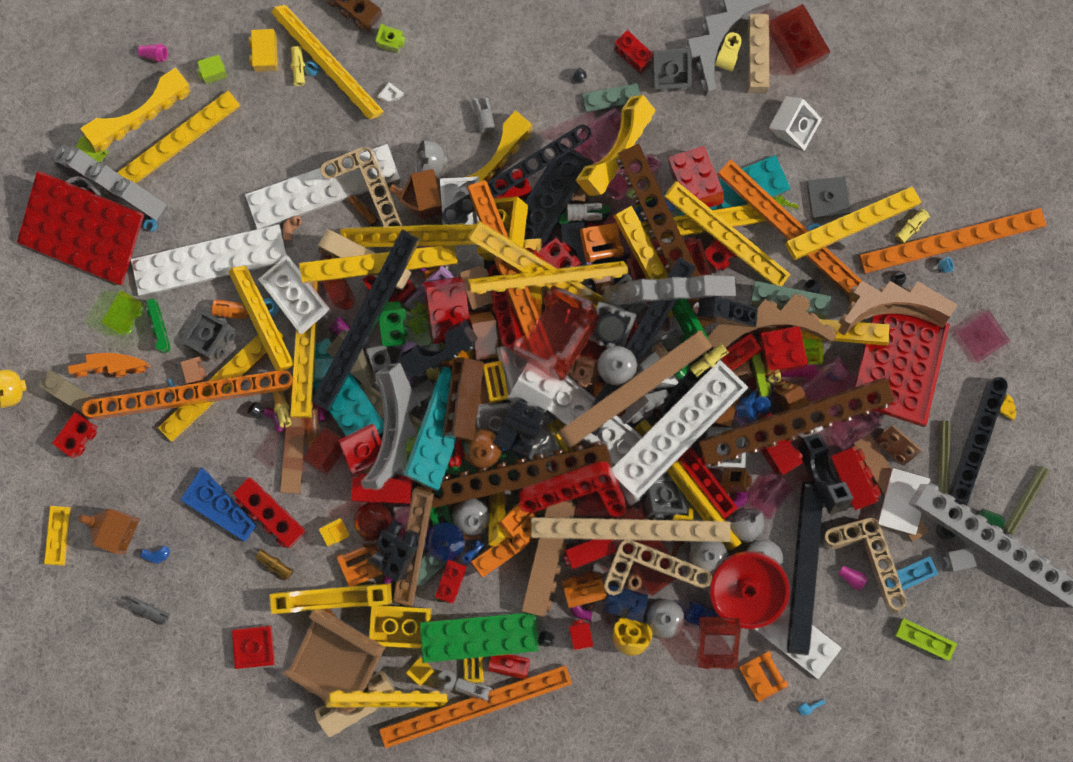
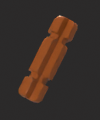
[347,194,378,226]

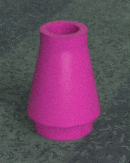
[138,44,168,63]
[838,566,869,591]

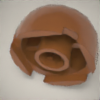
[463,428,502,468]

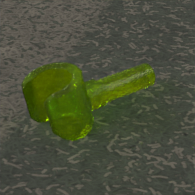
[774,195,799,209]

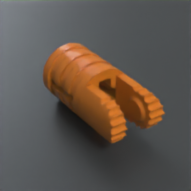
[212,299,249,319]

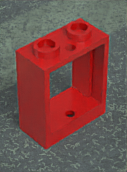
[563,539,617,569]

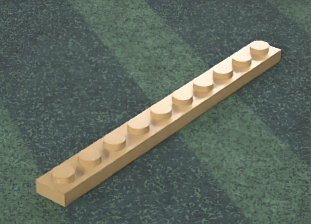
[531,518,730,542]

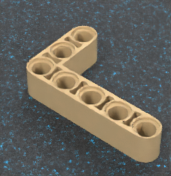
[320,147,404,226]
[318,229,411,290]
[823,518,906,613]
[604,540,712,595]

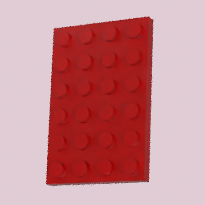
[17,171,144,285]
[850,314,950,427]

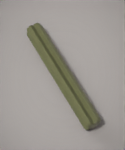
[938,420,950,494]
[1004,466,1049,535]

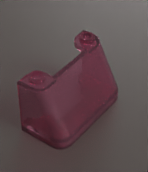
[574,108,663,200]
[799,356,883,450]

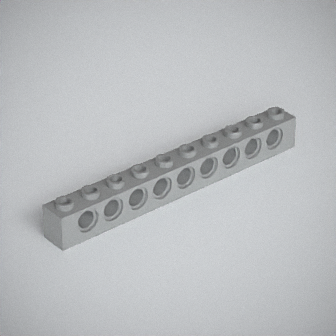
[909,483,1073,609]

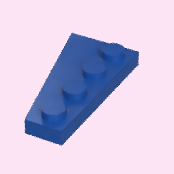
[181,467,257,542]

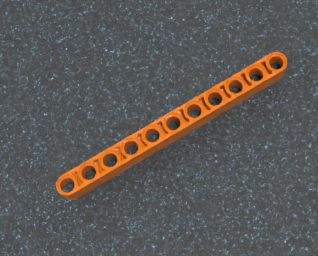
[82,370,293,420]

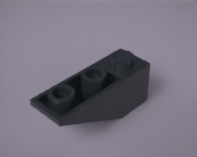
[698,296,758,327]

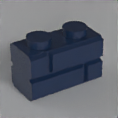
[603,584,648,622]

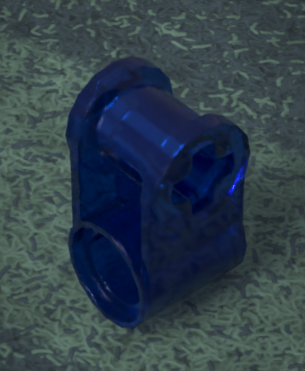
[684,601,722,630]

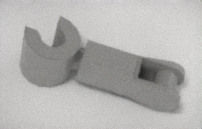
[438,670,492,701]

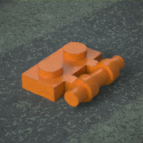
[497,502,537,549]
[562,571,607,608]

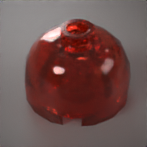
[353,502,394,540]

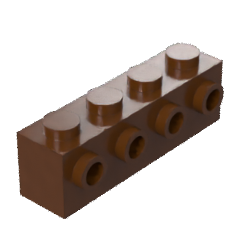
[443,358,484,441]

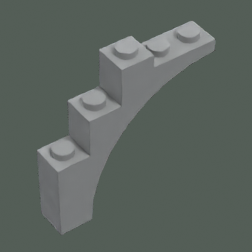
[684,0,771,96]
[53,144,166,221]
[604,275,736,306]
[361,363,418,490]

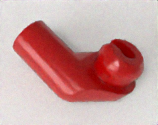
[448,440,464,467]

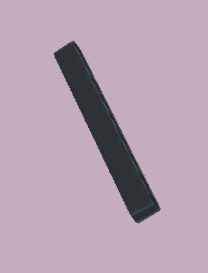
[442,124,591,224]
[936,377,1008,539]
[787,480,823,656]

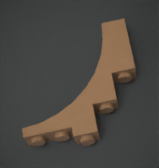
[838,281,957,336]
[708,293,837,349]

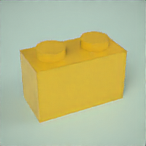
[248,29,278,72]

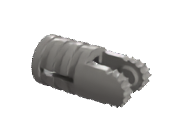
[472,97,496,133]
[567,203,602,221]

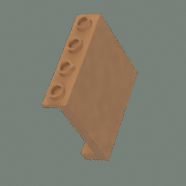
[283,609,385,713]

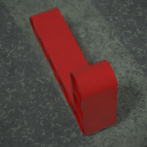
[488,247,545,353]
[519,461,626,517]

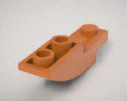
[68,353,151,378]
[470,517,538,579]

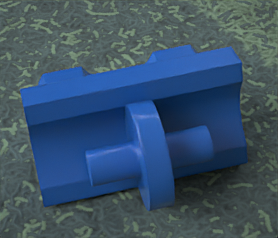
[736,390,771,421]

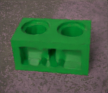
[379,301,409,347]

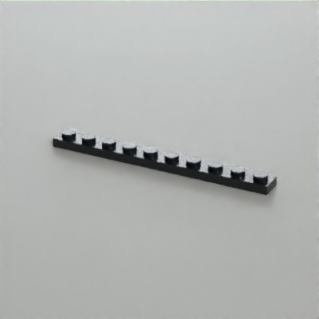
[311,229,421,410]
[590,257,696,436]

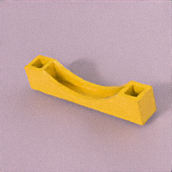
[80,68,190,153]
[576,95,656,196]
[440,110,533,194]
[270,583,392,614]

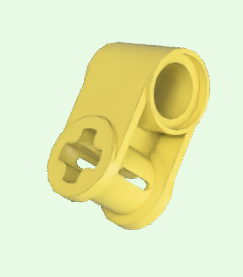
[715,32,742,72]

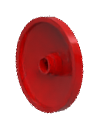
[710,551,790,629]

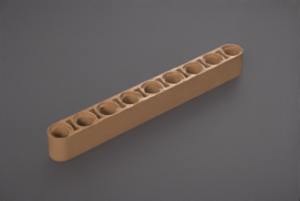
[557,330,712,448]

